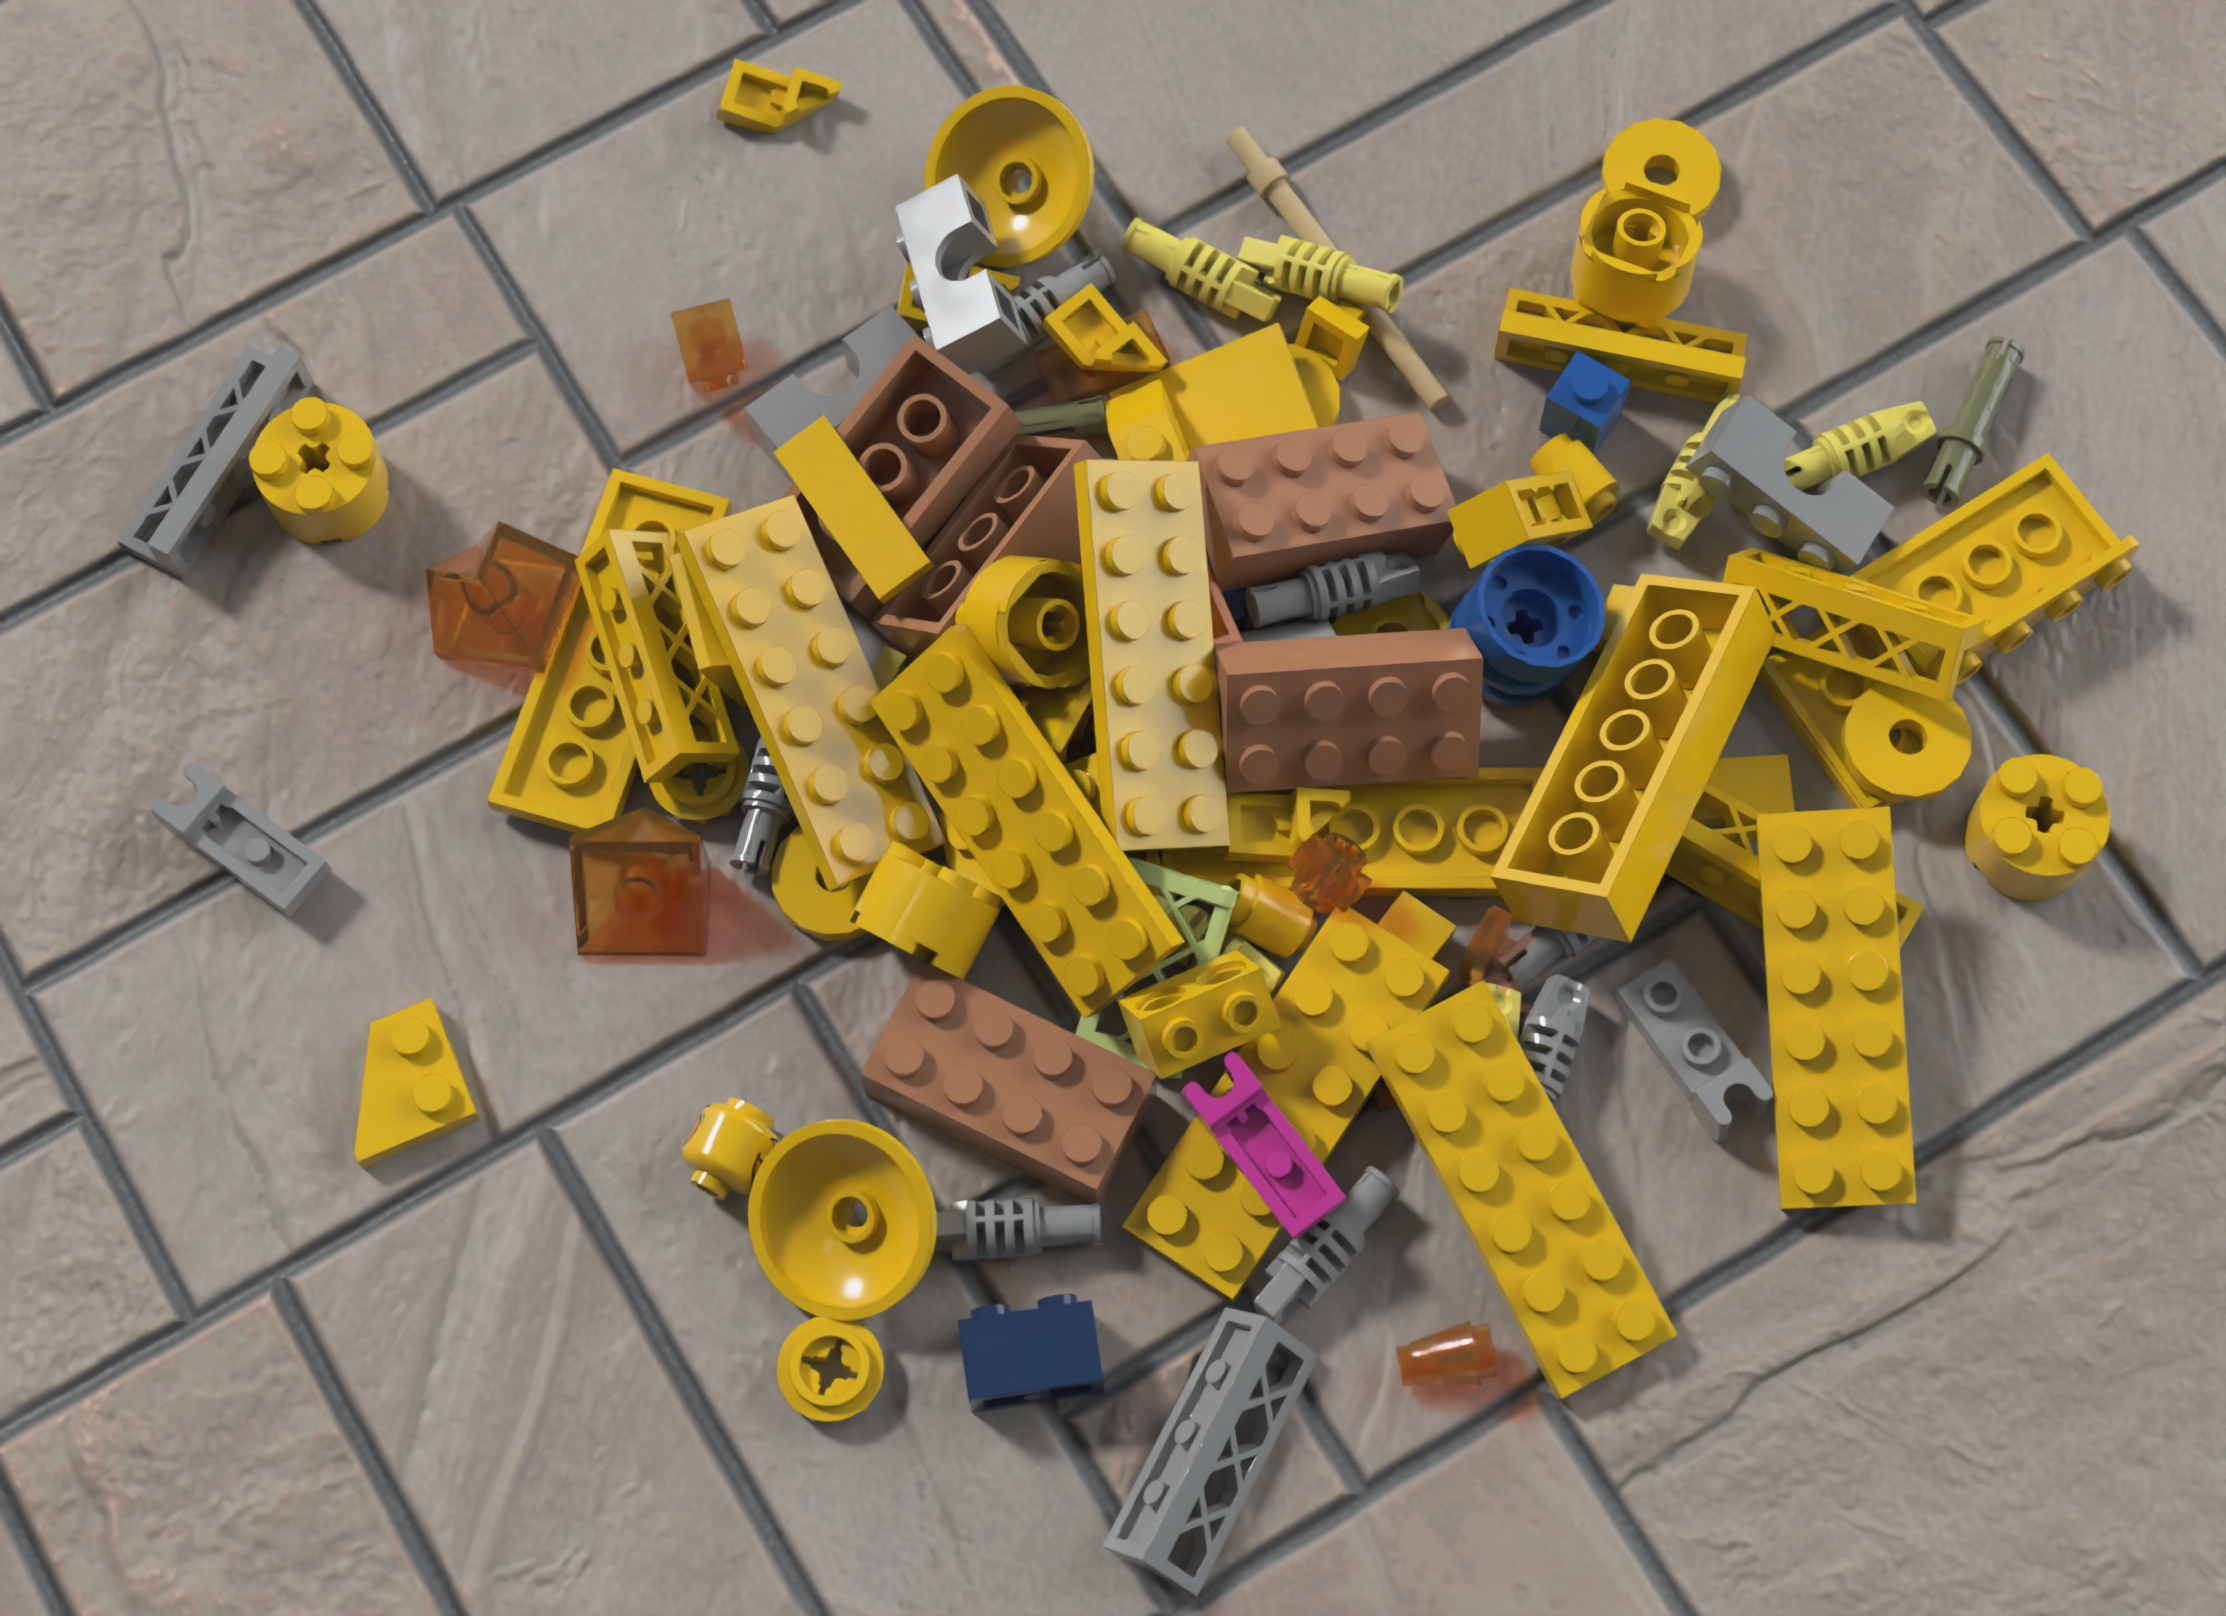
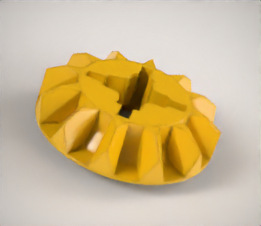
[649,725,750,825]
[777,1315,884,1423]

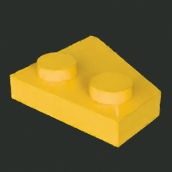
[354,998,481,1168]

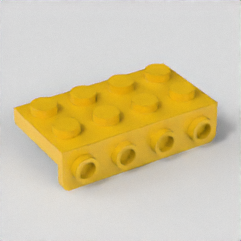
[1849,453,2140,686]

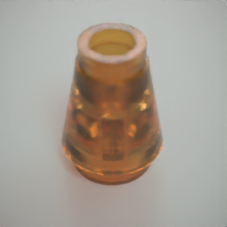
[1397,1319,1499,1387]

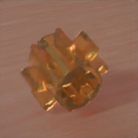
[1286,832,1372,913]

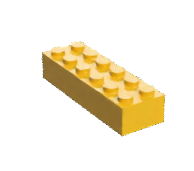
[1490,573,1777,943]

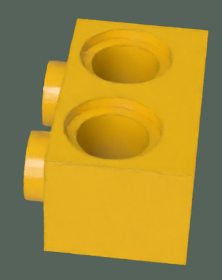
[1446,470,1593,569]
[1117,950,1281,1079]

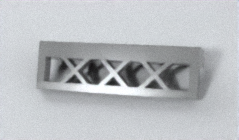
[117,346,314,580]
[1102,1307,1319,1597]

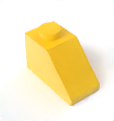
[1104,379,1190,461]

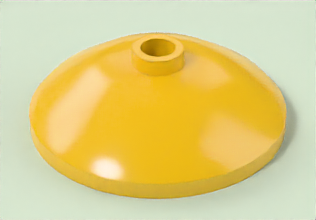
[924,85,1094,268]
[748,1119,937,1321]

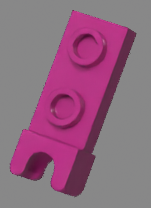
[1182,1052,1347,1241]

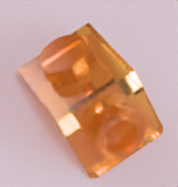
[670,298,749,393]

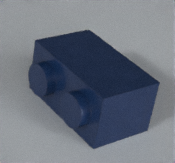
[958,1294,1105,1413]

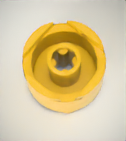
[1570,181,1703,328]
[249,397,389,545]
[955,555,1090,689]
[1964,754,2110,901]
[849,840,1003,980]

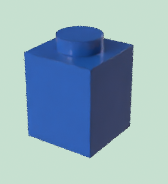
[1539,351,1631,455]

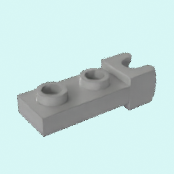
[152,763,331,918]
[1615,957,1774,1142]

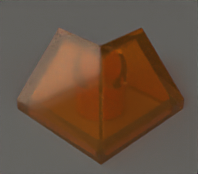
[425,521,580,674]
[569,806,712,956]

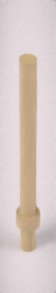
[1225,126,1450,412]

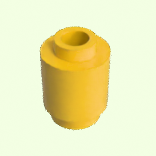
[1529,433,1619,525]
[1227,873,1317,959]

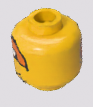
[681,1097,779,1200]

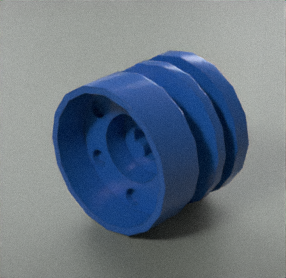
[1447,544,1606,708]

